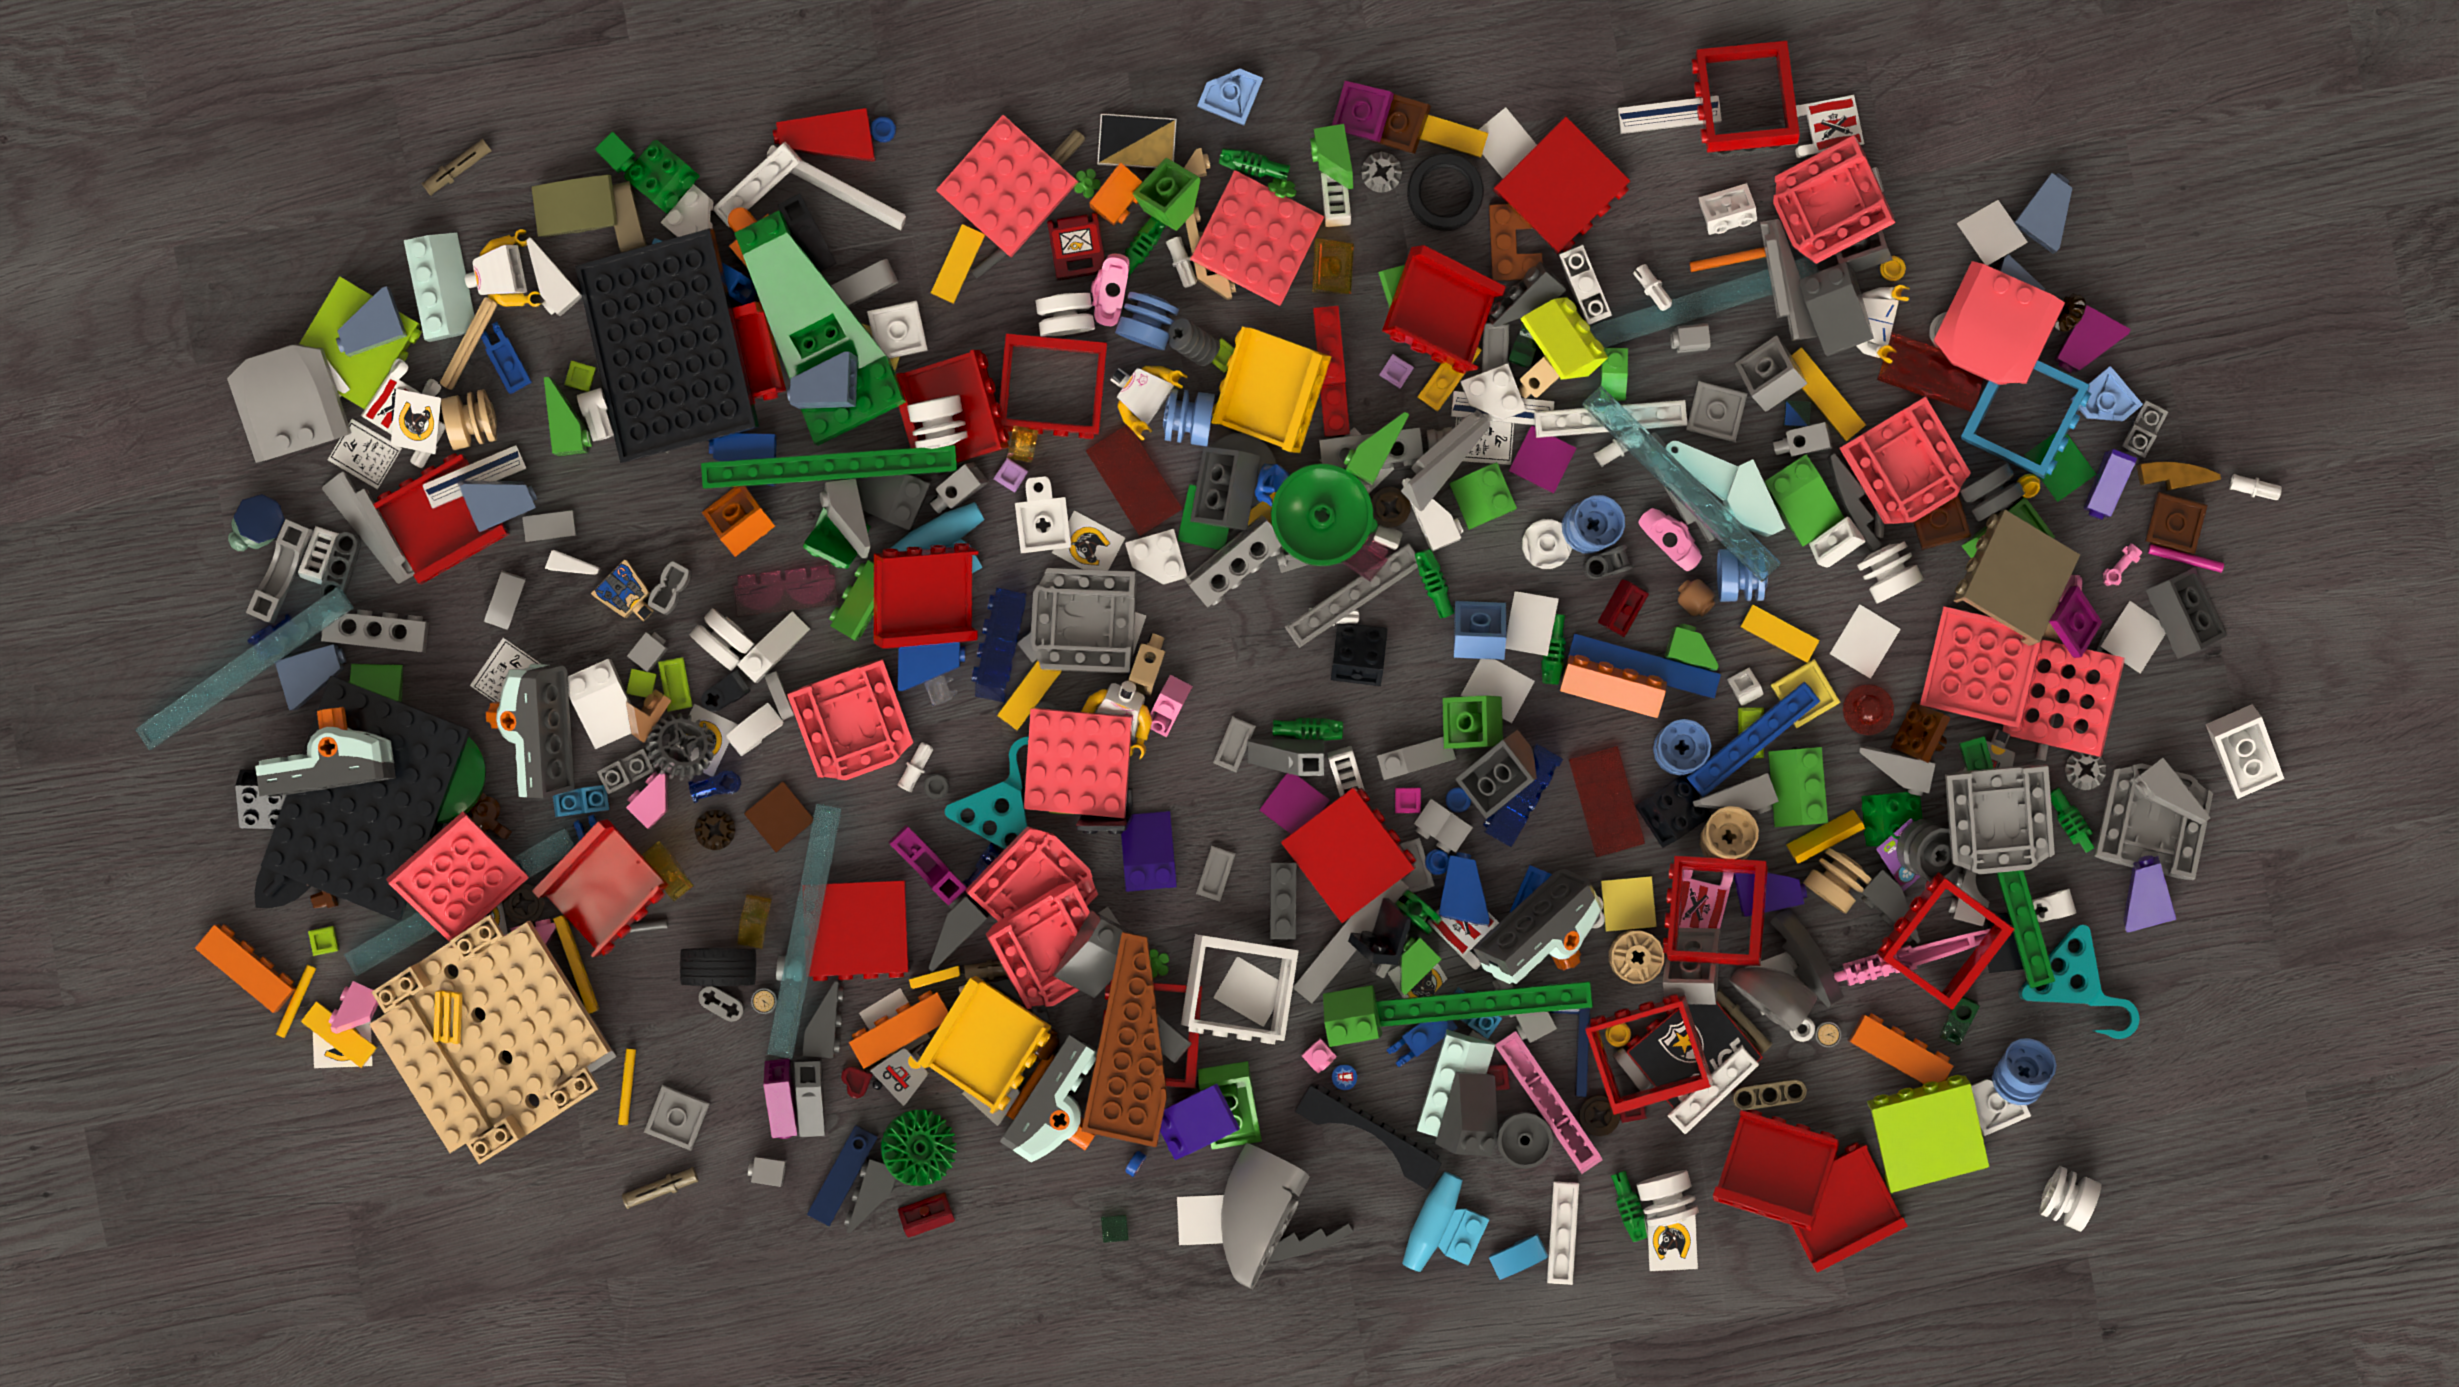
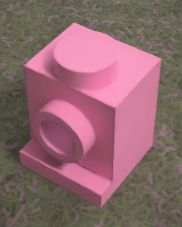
[1301,1038,1337,1073]

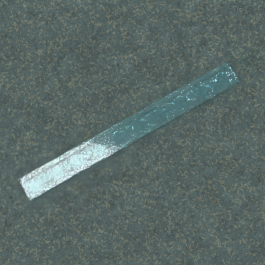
[1590,257,1819,348]
[1582,386,1781,582]
[135,587,354,750]
[767,804,842,1059]
[344,828,575,976]

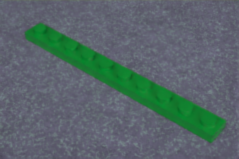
[701,445,957,489]
[1959,736,2055,988]
[1376,981,1593,1027]

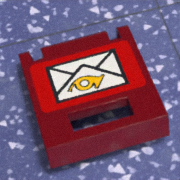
[1047,212,1105,281]

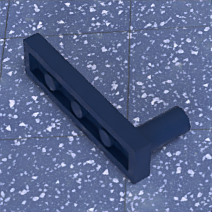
[1548,1008,1590,1097]
[807,1125,878,1226]

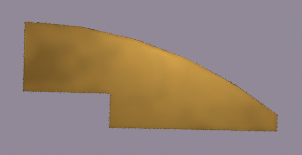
[2137,462,2221,490]

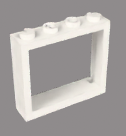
[1181,934,1299,1044]

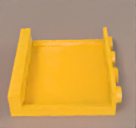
[1211,326,1332,453]
[917,976,1052,1114]

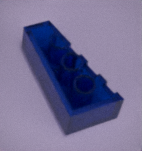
[971,588,1026,703]
[1483,744,1563,847]

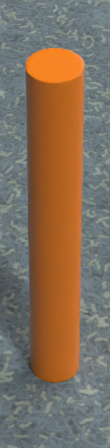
[1689,247,1766,272]
[1006,1054,1055,1120]

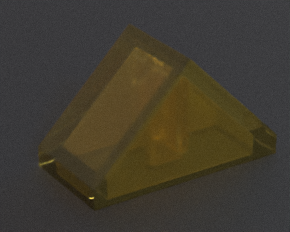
[1006,426,1038,463]
[738,894,772,949]

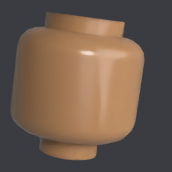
[1678,579,1716,617]

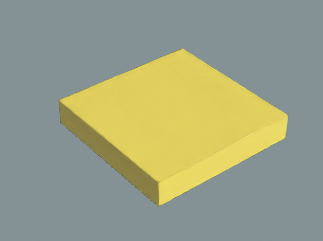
[1771,659,1841,728]
[1601,876,1656,932]

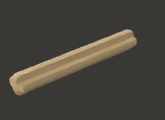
[440,297,497,390]

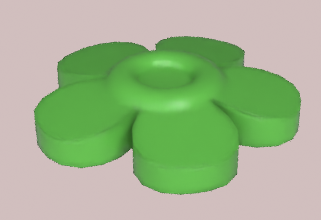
[1074,169,1100,198]
[1268,178,1296,198]
[1150,949,1170,978]

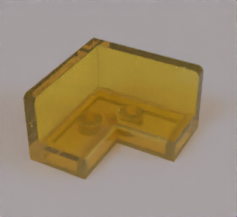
[642,841,694,901]

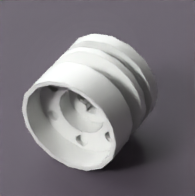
[907,395,968,449]
[1857,541,1924,604]
[2039,1166,2101,1232]
[1636,1170,1699,1226]

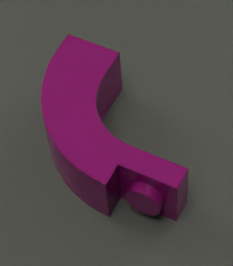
[888,825,967,906]

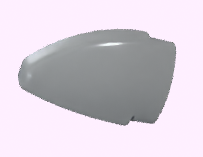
[1729,967,1817,1031]
[1221,1143,1310,1290]

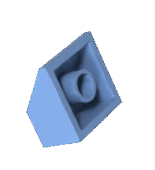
[1454,601,1506,660]

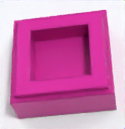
[1395,788,1421,813]

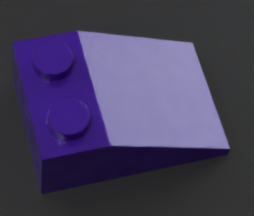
[1121,811,1177,892]
[1160,1084,1240,1160]

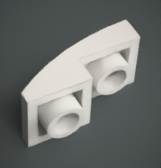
[726,703,783,756]

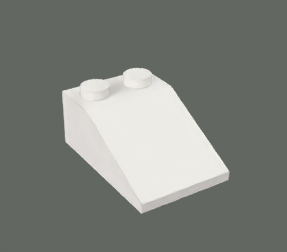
[1402,478,1463,552]
[568,659,631,749]
[2206,704,2284,799]

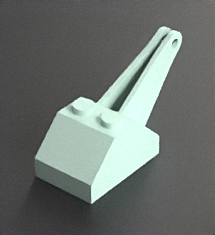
[1665,441,1786,537]

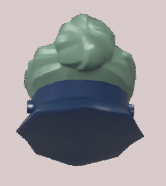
[228,494,285,551]

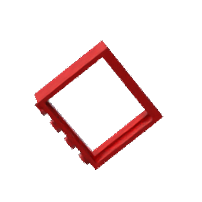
[1691,41,1800,153]
[999,334,1107,439]
[1663,856,1768,966]
[1876,872,2014,1010]
[1103,980,1202,1088]
[1585,994,1713,1115]

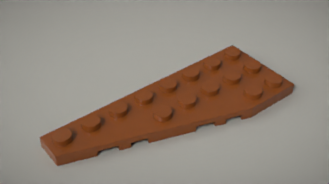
[1082,931,1167,1147]

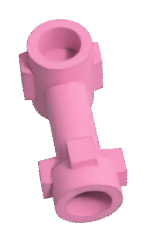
[2102,543,2142,586]

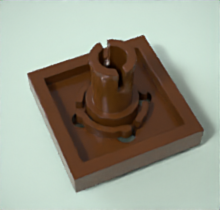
[1891,702,1950,763]

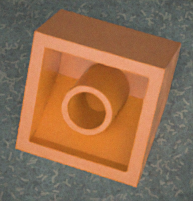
[1089,162,1142,227]
[702,486,775,557]

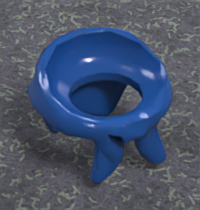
[1255,463,1290,506]

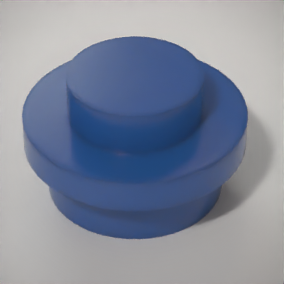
[1425,849,1449,875]

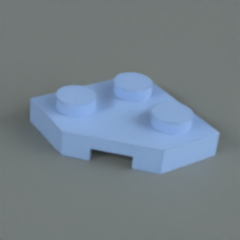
[1197,69,1263,126]
[2070,366,2143,421]

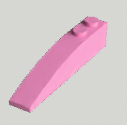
[1495,1031,1602,1174]

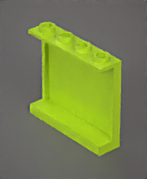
[299,277,422,409]
[1867,1075,1989,1193]

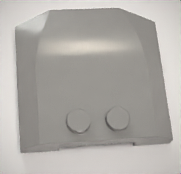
[227,344,351,463]
[1030,568,1137,674]
[2094,763,2213,880]
[1945,765,2055,874]

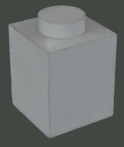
[627,632,668,672]
[748,1156,787,1187]

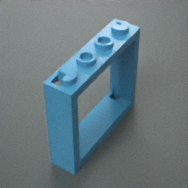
[1961,361,2092,479]

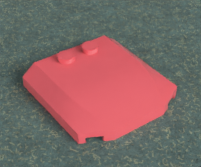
[1773,135,1895,264]
[1934,261,2065,385]
[1840,397,1971,524]
[787,659,913,780]
[965,826,1098,922]
[986,882,1090,1009]

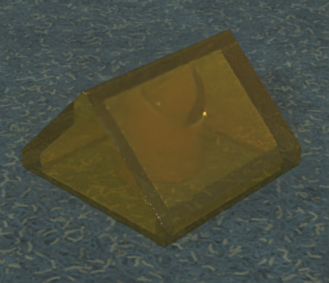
[1312,238,1354,294]

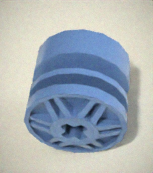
[1115,292,1179,351]
[1163,388,1215,447]
[1562,495,1625,554]
[1717,548,1768,602]
[1653,719,1711,776]
[1992,1038,2057,1105]

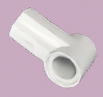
[577,388,614,442]

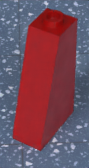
[773,108,876,162]

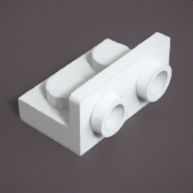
[1699,183,1757,235]

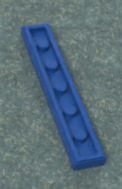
[1568,634,1721,699]
[1687,682,1820,797]

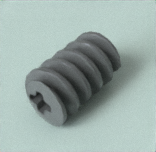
[1169,318,1220,367]

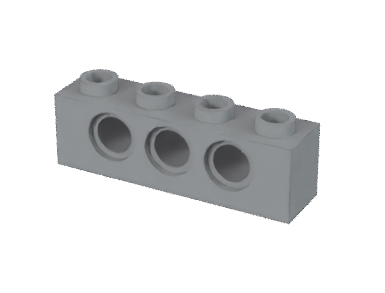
[1319,428,1423,469]
[1184,515,1282,608]
[321,607,429,653]

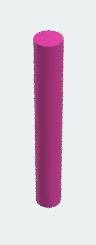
[2148,544,2224,573]

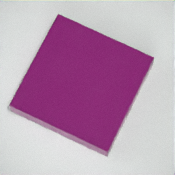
[1332,81,1394,142]
[1509,425,1576,494]
[2049,586,2102,658]
[1259,773,1330,834]

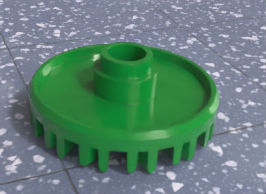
[881,1110,957,1186]

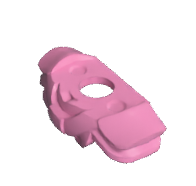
[1091,254,1129,326]
[1638,508,1702,571]

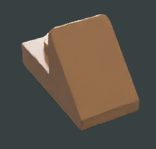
[626,689,671,743]

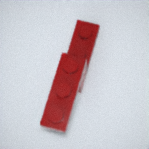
[1313,306,1350,437]

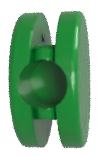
[1394,890,1442,935]

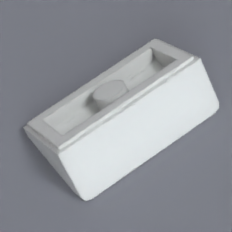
[1809,517,1866,568]

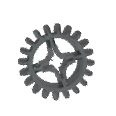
[646,713,715,781]

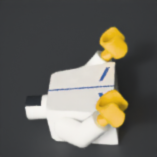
[1856,285,1910,363]

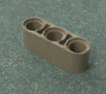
[612,181,647,253]
[1731,1079,1807,1110]

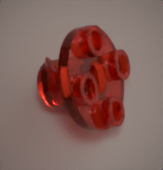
[1843,684,1894,735]

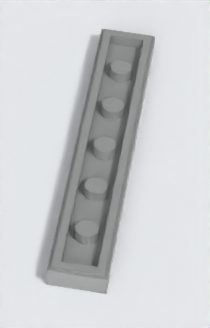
[1285,543,1418,648]
[1293,880,1409,1004]

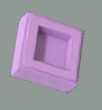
[1379,354,1414,389]
[994,458,1029,493]

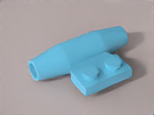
[891,502,985,573]
[1402,1171,1489,1272]

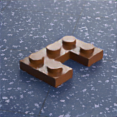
[1489,204,1543,281]

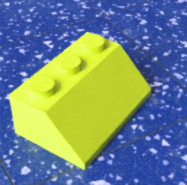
[1521,297,1608,380]

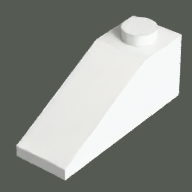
[526,238,582,316]
[737,611,810,683]

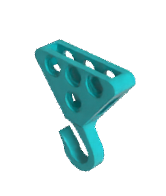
[945,736,1029,849]
[2018,924,2139,1039]

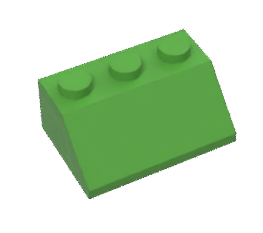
[829,560,874,642]
[1768,747,1828,827]

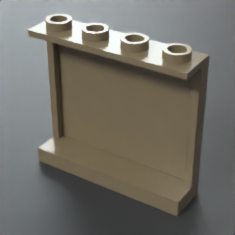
[1953,510,2080,646]

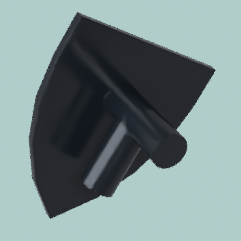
[254,867,311,908]

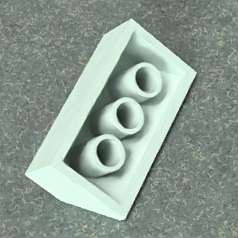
[404,233,475,342]
[1417,1029,1495,1137]

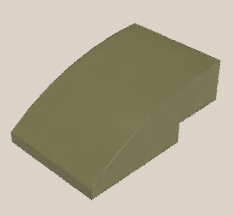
[532,175,617,237]

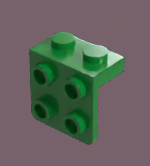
[624,140,700,214]
[803,507,871,569]
[1861,792,1923,847]

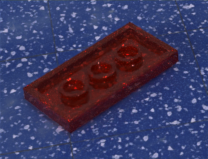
[1877,333,1984,412]
[1086,425,1183,536]
[1568,746,1645,857]

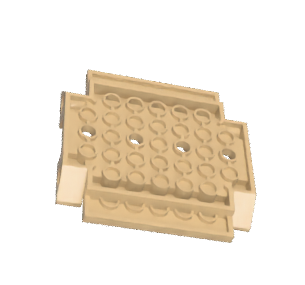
[369,914,612,1165]

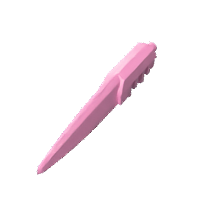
[1834,929,1990,986]

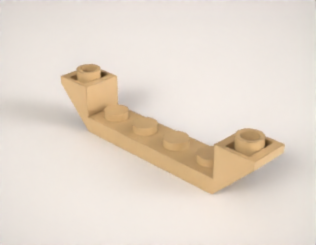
[1184,148,1236,300]

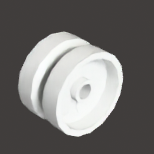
[1036,293,1095,337]
[689,608,755,671]

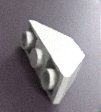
[1559,245,1612,325]

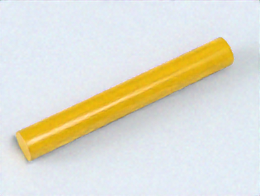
[276,964,316,1038]
[618,1048,636,1125]

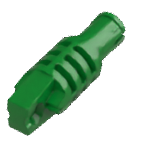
[1219,148,1290,180]
[1124,217,1166,281]
[1415,549,1455,618]
[1541,614,1566,685]
[1273,717,1343,741]
[2050,787,2095,853]
[1611,1171,1648,1242]

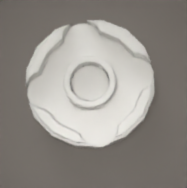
[1522,519,1572,569]

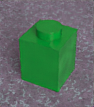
[595,132,636,174]

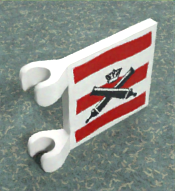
[1795,95,1864,158]
[361,358,441,435]
[1427,909,1499,970]

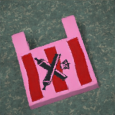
[1679,870,1734,929]

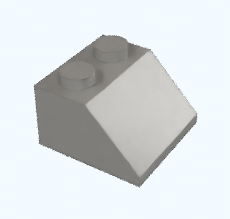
[1735,335,1808,412]

